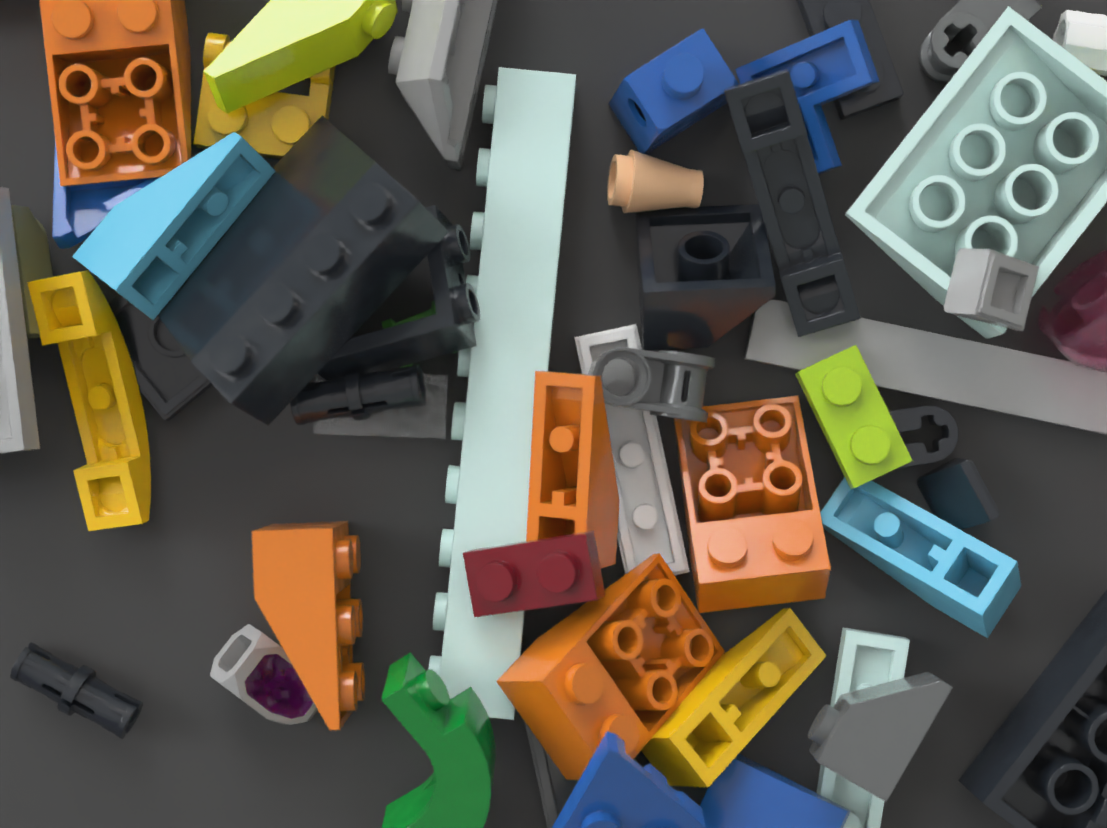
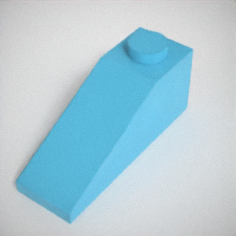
[72,132,276,320]
[820,477,1021,638]

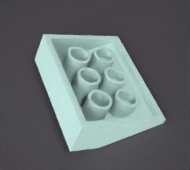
[845,6,1107,339]

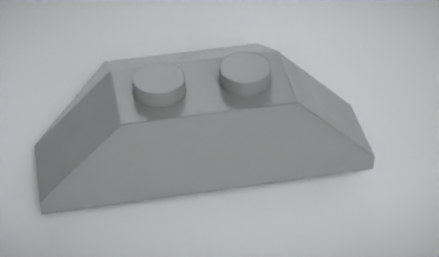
[388,0,498,171]

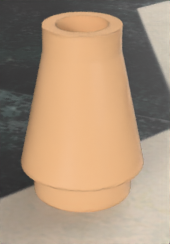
[607,150,704,213]

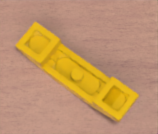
[27,270,151,531]

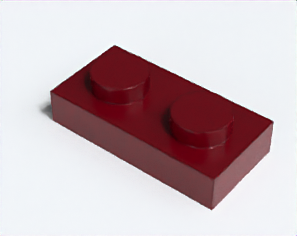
[463,531,605,618]

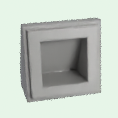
[944,248,1039,331]

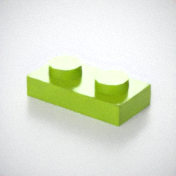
[795,345,913,489]

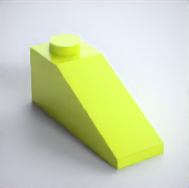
[204,0,398,113]

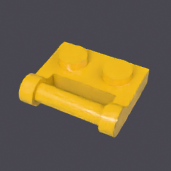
[193,32,336,159]

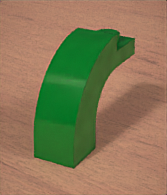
[381,652,496,828]

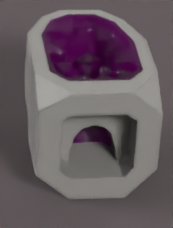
[210,624,318,725]

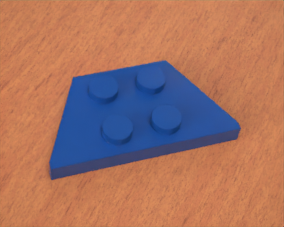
[552,732,705,828]

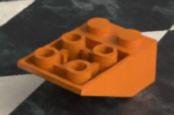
[39,0,191,187]
[674,395,831,613]
[252,521,365,730]
[496,553,725,780]

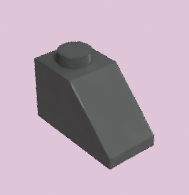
[808,672,953,802]

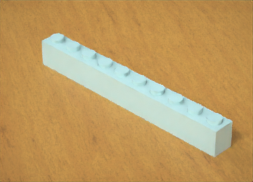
[428,67,576,720]

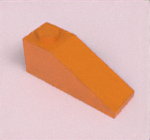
[526,371,619,569]

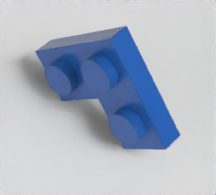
[735,19,880,175]

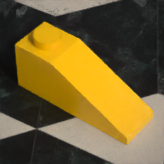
[641,608,827,788]

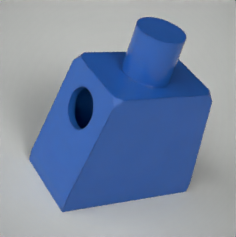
[608,28,739,154]

